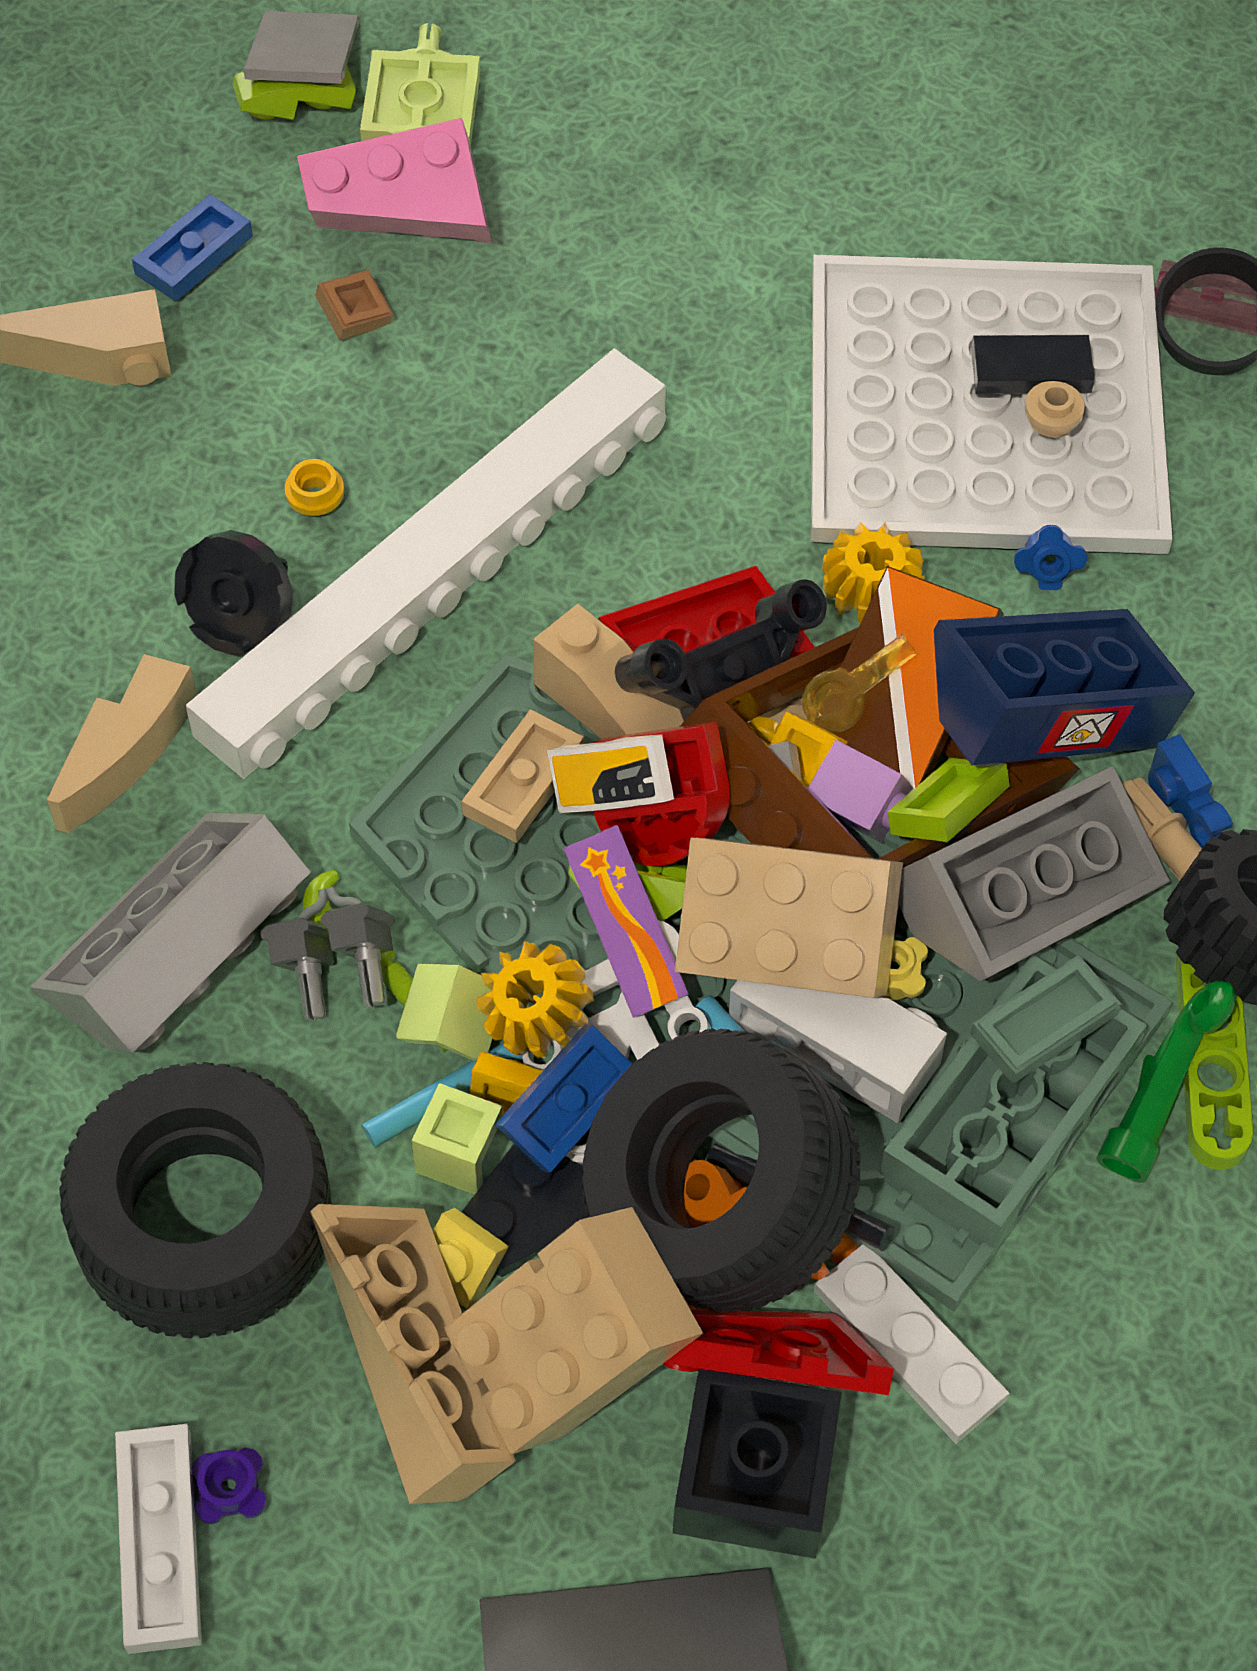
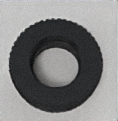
[582,1028,860,1313]
[59,1062,332,1339]

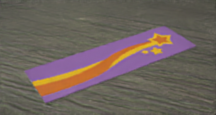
[563,825,688,1018]

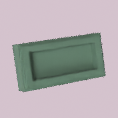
[970,955,1122,1084]

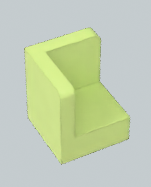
[396,964,492,1061]
[412,1083,503,1195]

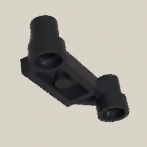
[615,579,827,721]

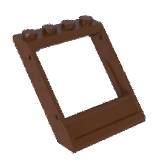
[679,627,1080,868]

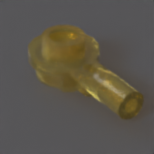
[802,634,917,733]

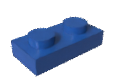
[132,194,253,302]
[495,1024,632,1173]

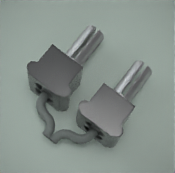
[261,887,395,1021]

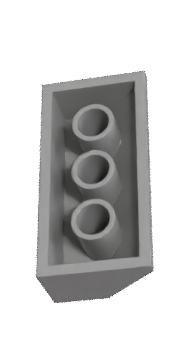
[898,766,1170,981]
[30,813,311,1054]

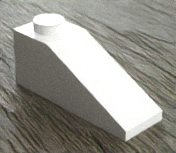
[729,980,947,1124]

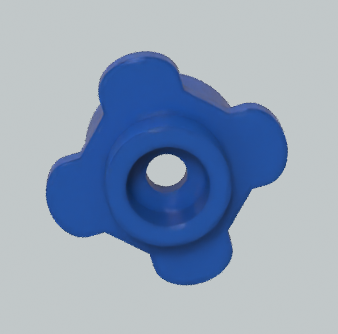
[1014,525,1087,590]

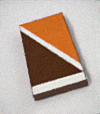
[814,566,1004,788]

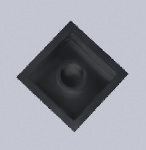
[673,1369,842,1559]

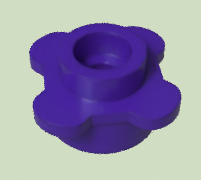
[192,1448,267,1524]

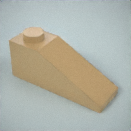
[0,289,172,386]
[533,604,684,739]

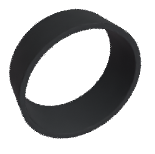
[1155,247,1257,375]

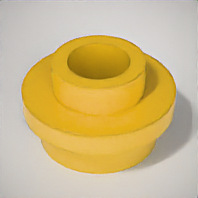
[284,459,344,516]

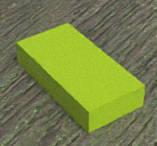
[887,758,1010,842]

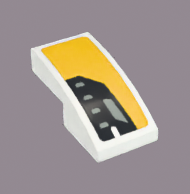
[547,735,674,813]

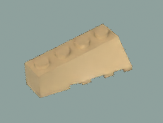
[310,1204,516,1504]

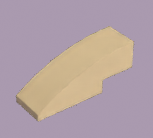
[47,654,197,833]

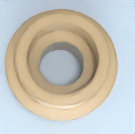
[1025,381,1085,437]

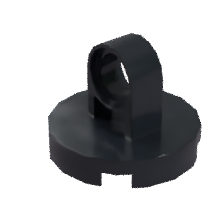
[174,530,293,655]

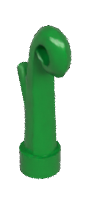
[1096,981,1236,1183]

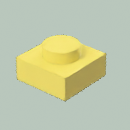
[433,1208,509,1309]

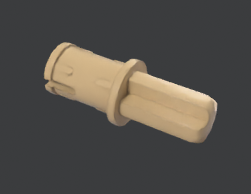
[1122,777,1202,880]

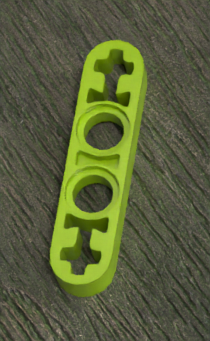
[1176,956,1253,1170]

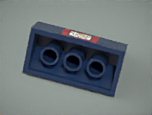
[934,609,1195,765]

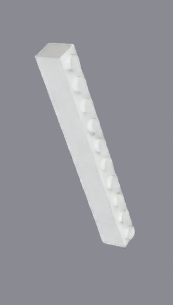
[186,348,666,779]

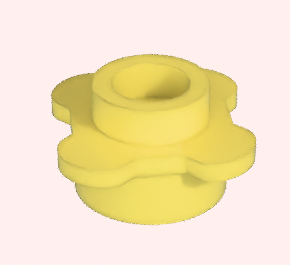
[881,937,928,1000]

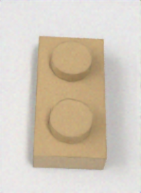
[461,709,584,843]

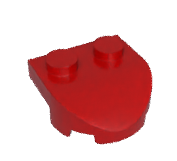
[593,721,730,866]

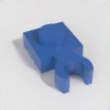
[1148,734,1233,848]

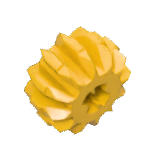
[822,522,924,624]
[475,941,594,1059]

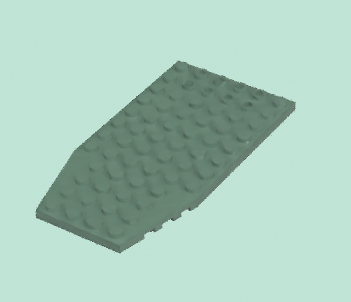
[349,654,1173,1311]

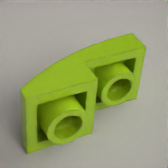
[233,66,356,120]

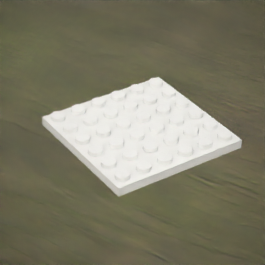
[811,255,1172,554]

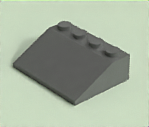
[479,1569,788,1671]

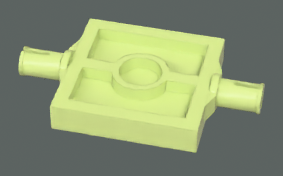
[360,23,480,146]

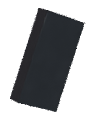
[971,335,1095,394]

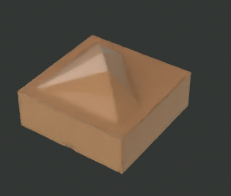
[315,270,393,340]

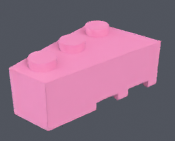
[297,118,492,243]

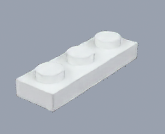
[814,1245,1010,1444]
[115,1424,202,1654]

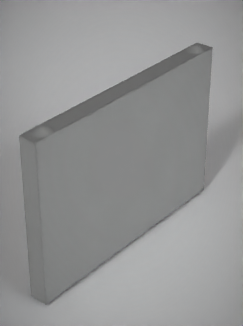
[243,11,360,84]

